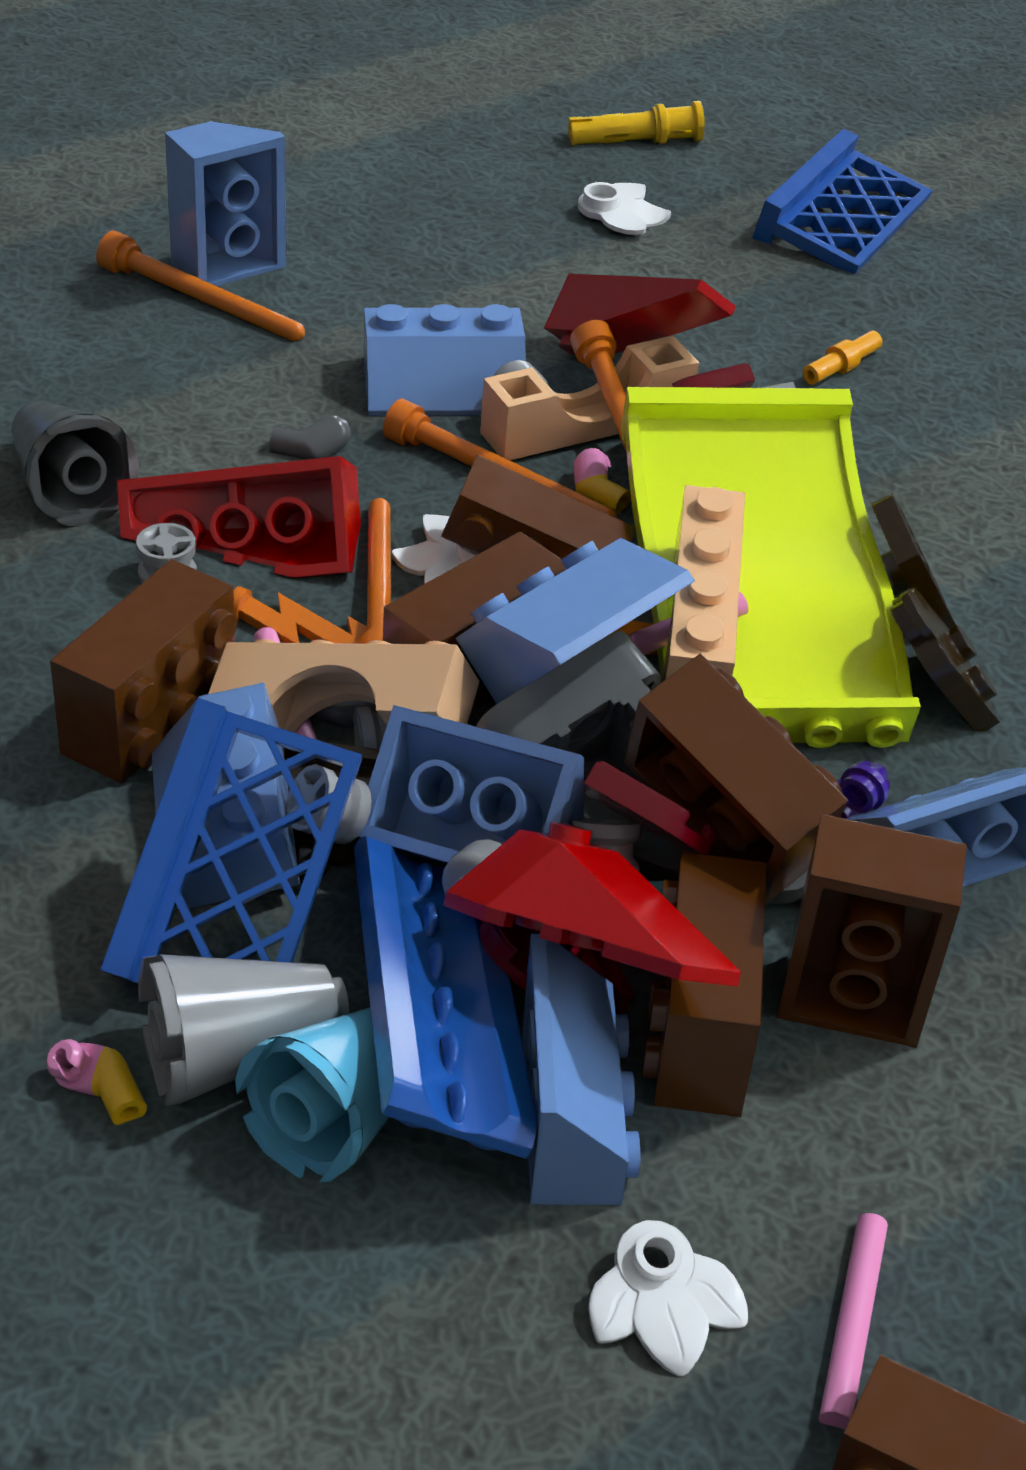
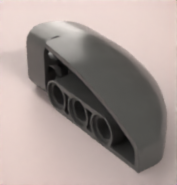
[476,631,808,905]

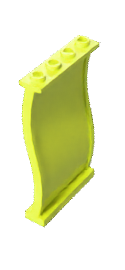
[621,387,921,748]

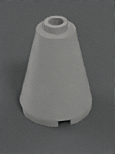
[138,954,349,1106]

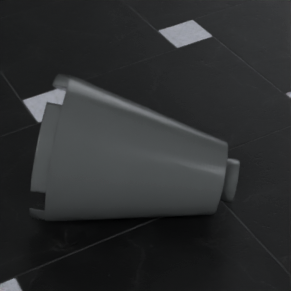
[11,401,139,526]

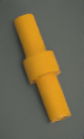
[802,331,882,385]

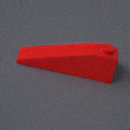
[544,273,736,356]
[117,456,361,578]
[443,822,741,987]

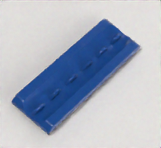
[354,836,537,1159]

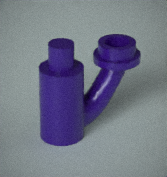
[838,761,890,819]

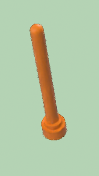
[96,230,305,341]
[570,320,627,453]
[383,398,617,518]
[355,498,391,644]

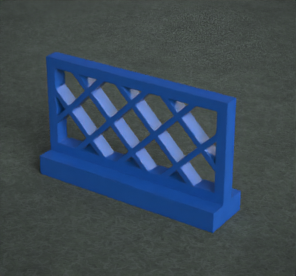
[752,128,932,274]
[100,697,362,984]

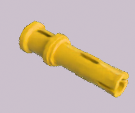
[568,100,705,145]

